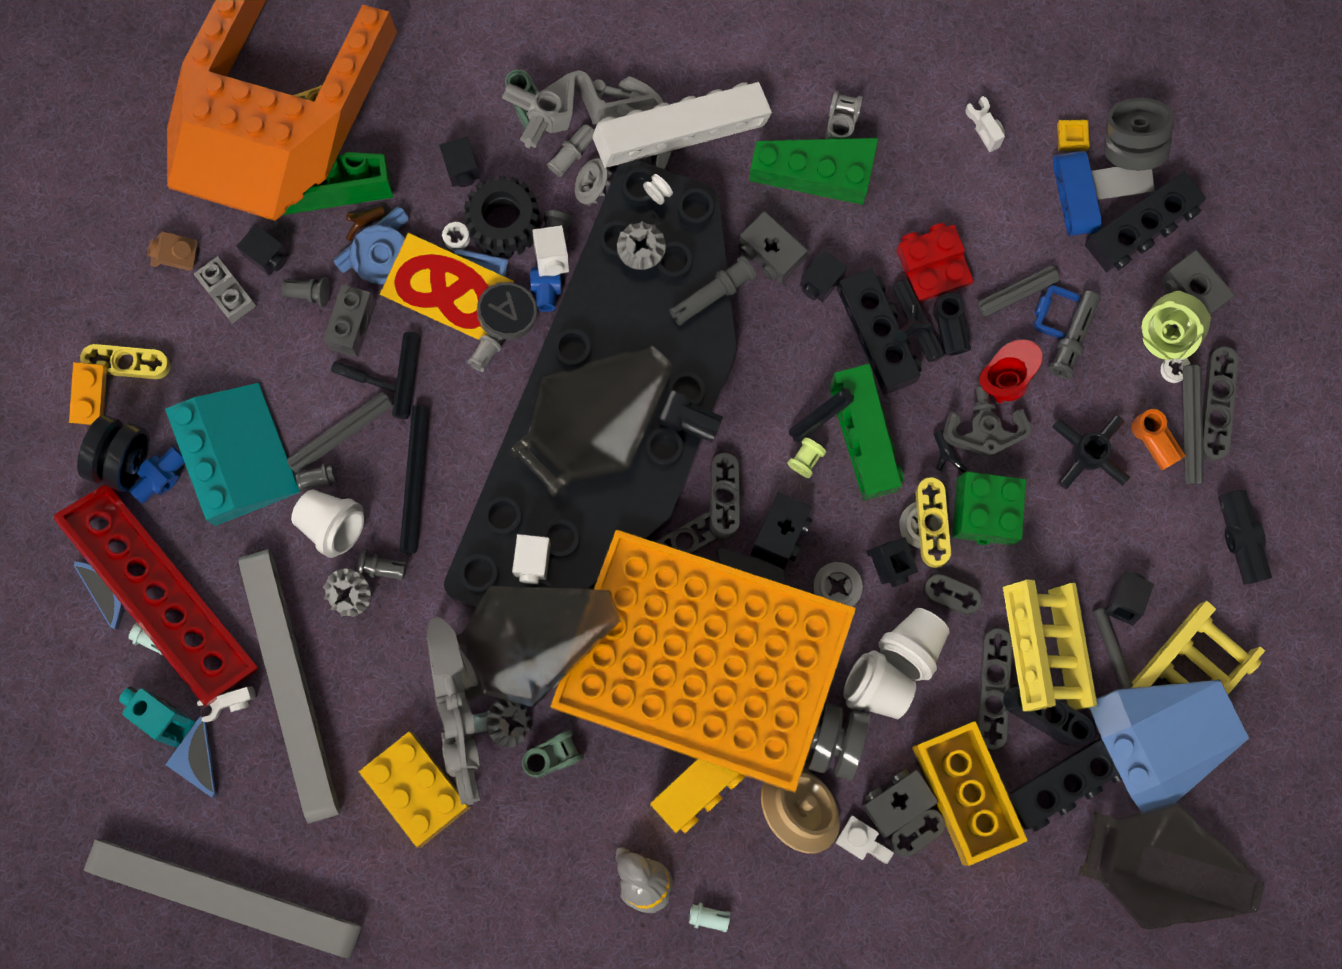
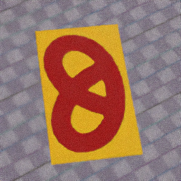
[379,233,514,340]

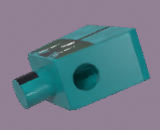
[119,686,196,748]

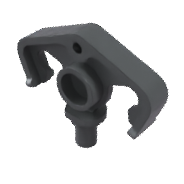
[943,387,1031,457]

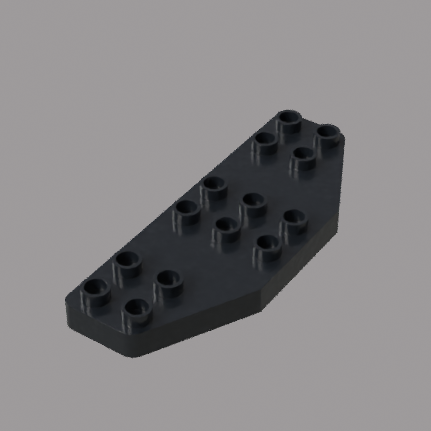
[444,159,737,632]

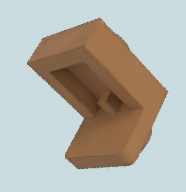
[147,231,197,271]

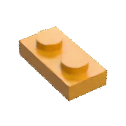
[69,362,107,425]

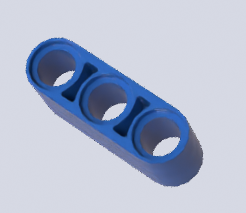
[1053,151,1102,236]

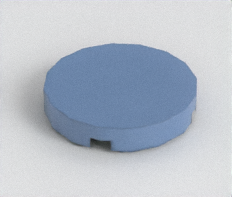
[350,225,405,285]

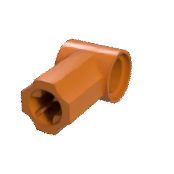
[1131,409,1186,471]

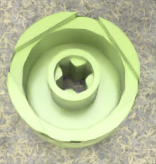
[1141,291,1211,360]

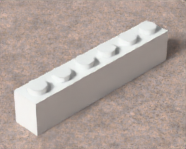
[592,82,772,168]

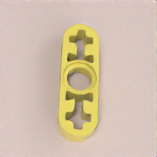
[80,344,171,379]
[915,477,951,568]

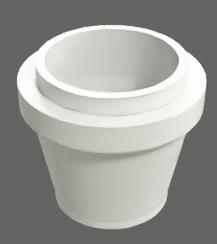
[291,489,364,558]
[878,608,950,681]
[844,650,916,719]

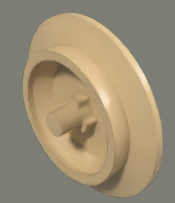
[761,769,840,854]

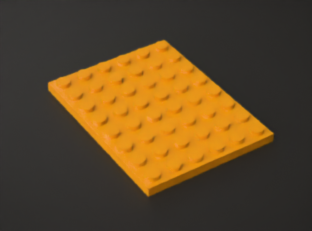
[550,530,856,793]

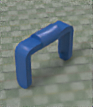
[1034,285,1080,339]

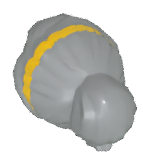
[615,847,673,913]

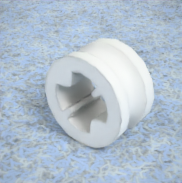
[643,174,673,205]
[442,222,470,251]
[1160,358,1190,383]

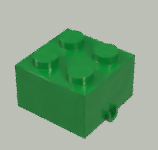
[952,472,1026,545]

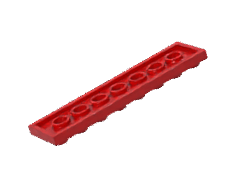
[54,484,258,707]

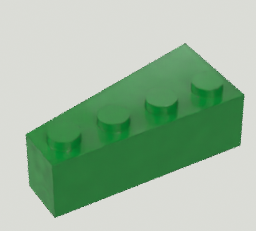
[749,138,878,205]
[283,152,394,215]
[829,363,904,501]

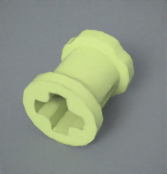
[787,438,826,478]

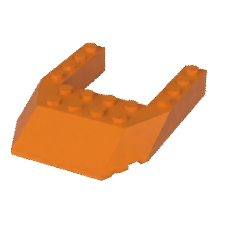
[167,0,397,221]

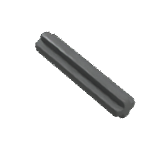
[977,266,1060,317]

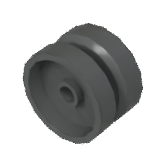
[1104,98,1175,171]
[808,702,870,781]

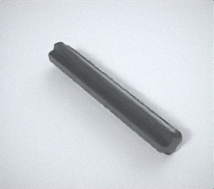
[1183,365,1204,484]
[287,392,393,473]

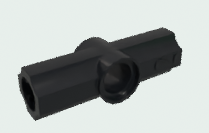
[1218,490,1272,585]

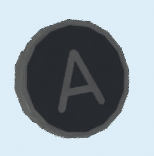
[477,282,537,340]

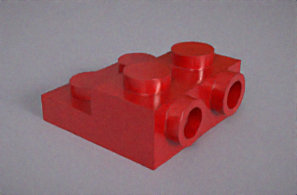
[896,223,974,303]

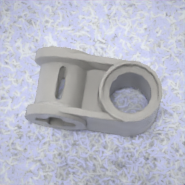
[825,90,863,139]

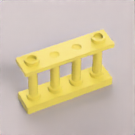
[1003,580,1097,711]
[1132,601,1265,694]

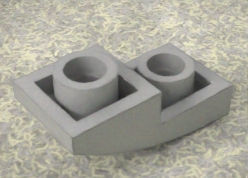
[1091,167,1155,200]
[193,256,256,324]

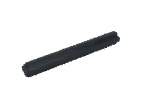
[399,405,429,554]

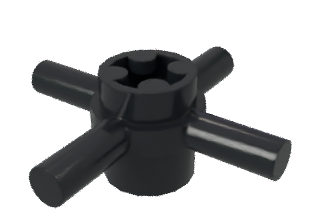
[1052,415,1130,489]

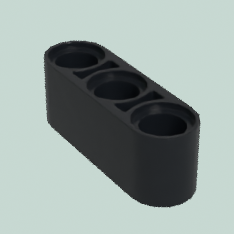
[1003,685,1095,746]

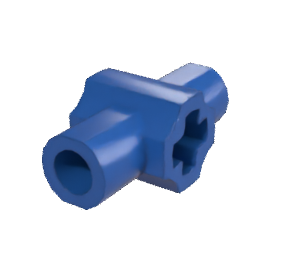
[530,266,562,312]
[129,446,185,504]

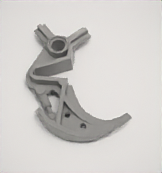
[502,70,671,169]
[426,617,480,805]

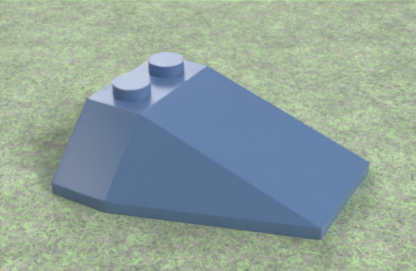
[1090,680,1249,816]

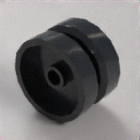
[77,415,150,492]

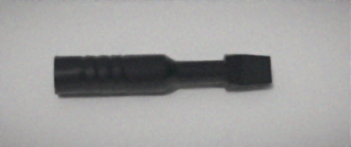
[331,361,396,392]

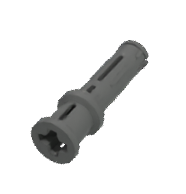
[669,256,757,325]
[1048,290,1101,380]

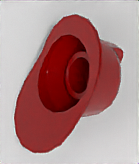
[979,339,1043,404]

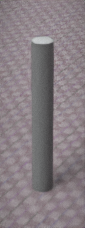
[1092,607,1133,689]

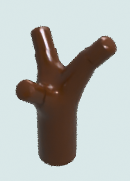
[346,205,386,241]

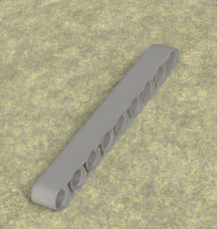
[238,549,340,824]
[83,839,362,959]

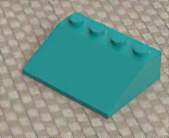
[165,383,300,526]

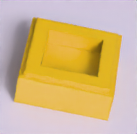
[1057,120,1090,151]

